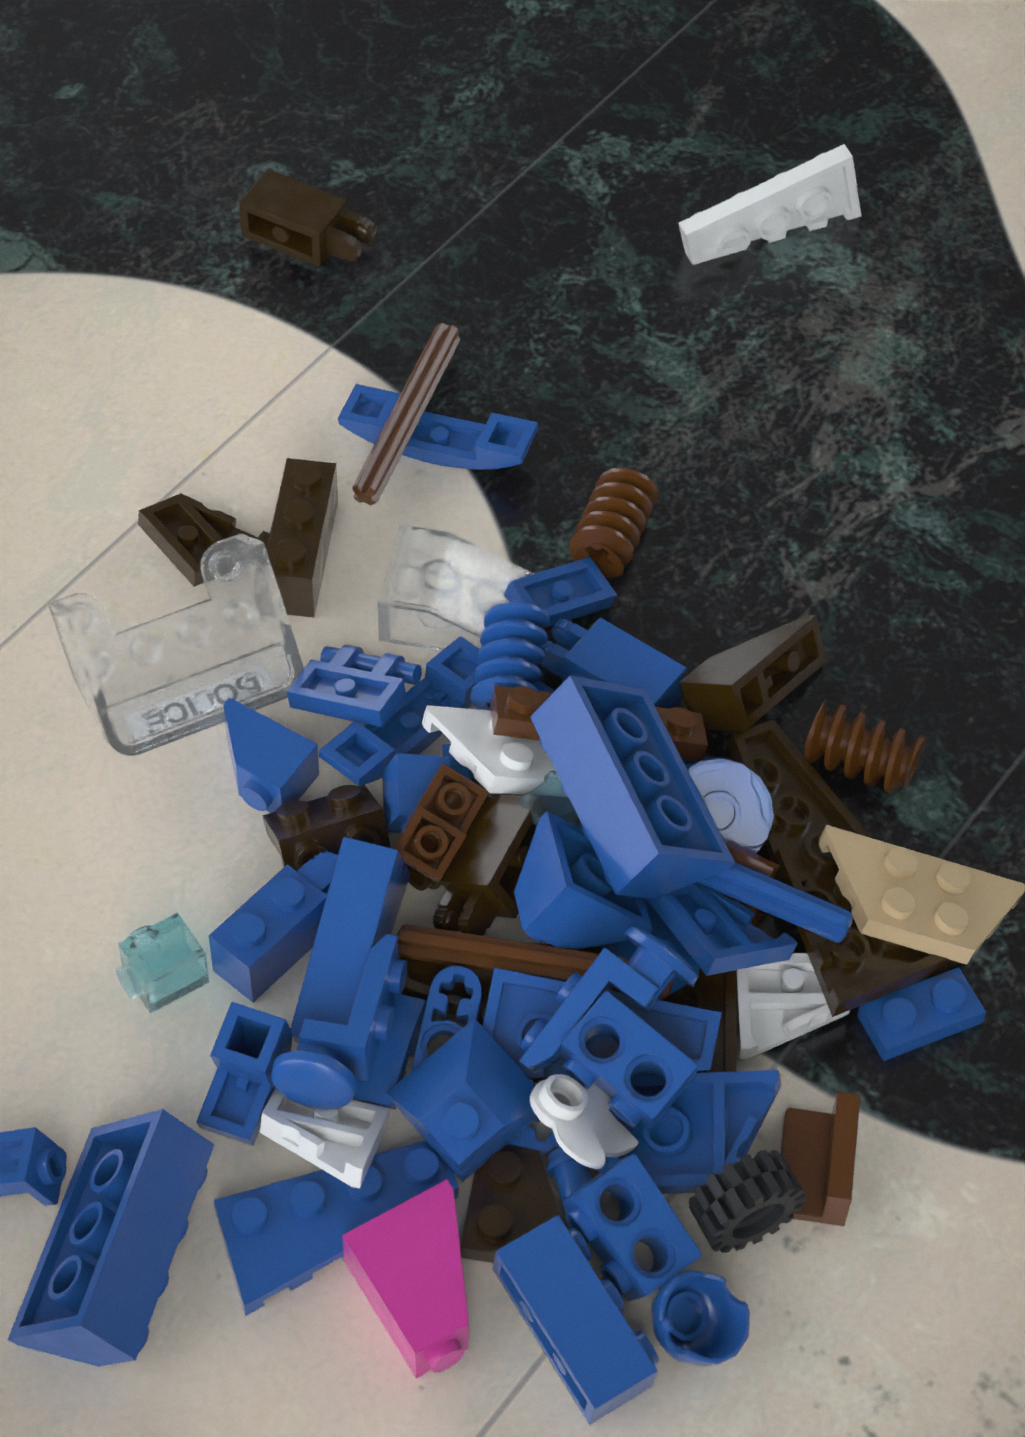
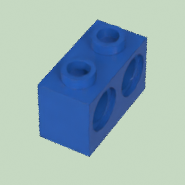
[560,990,698,1130]
[561,1153,702,1302]

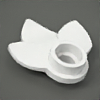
[530,1074,638,1169]

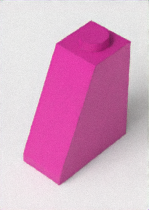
[342,1179,469,1378]

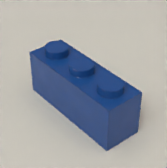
[493,1215,658,1425]

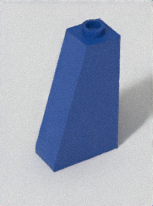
[290,837,410,1043]

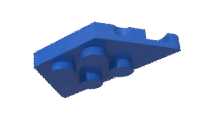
[598,1070,781,1196]

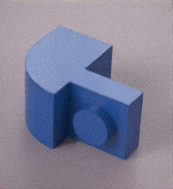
[196,1001,292,1146]

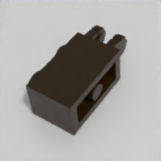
[239,169,378,268]
[432,793,550,936]

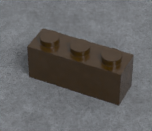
[261,458,338,618]

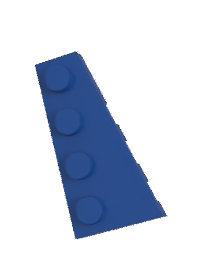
[214,1140,458,1316]

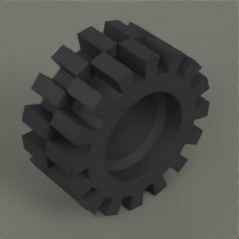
[688,1150,806,1253]

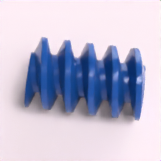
[470,602,551,710]

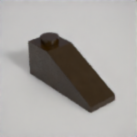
[680,615,827,732]

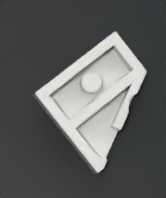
[737,953,850,1060]

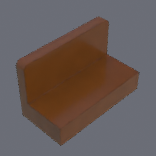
[781,1092,861,1226]

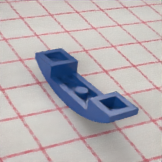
[338,384,538,470]
[319,636,479,786]

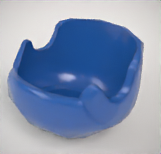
[651,1270,750,1366]

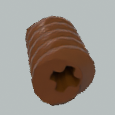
[569,468,659,578]
[805,699,926,795]

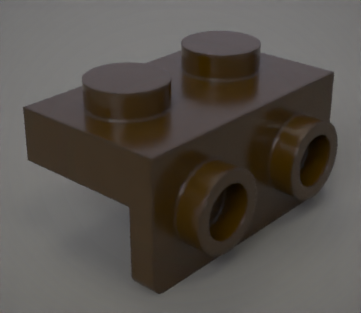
[262,785,391,871]

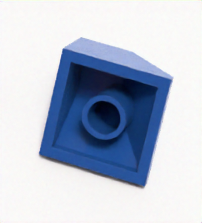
[514,811,653,950]
[386,1018,538,1182]

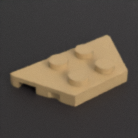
[819,825,1025,965]

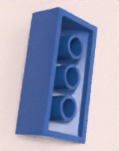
[530,675,735,899]
[8,1109,215,1367]

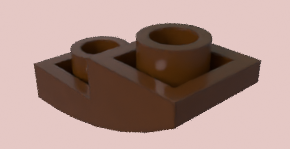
[393,764,489,883]

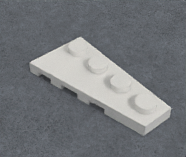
[678,144,861,265]

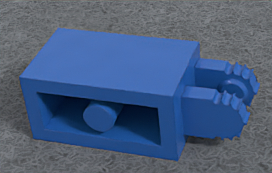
[539,618,686,709]
[208,851,338,1002]

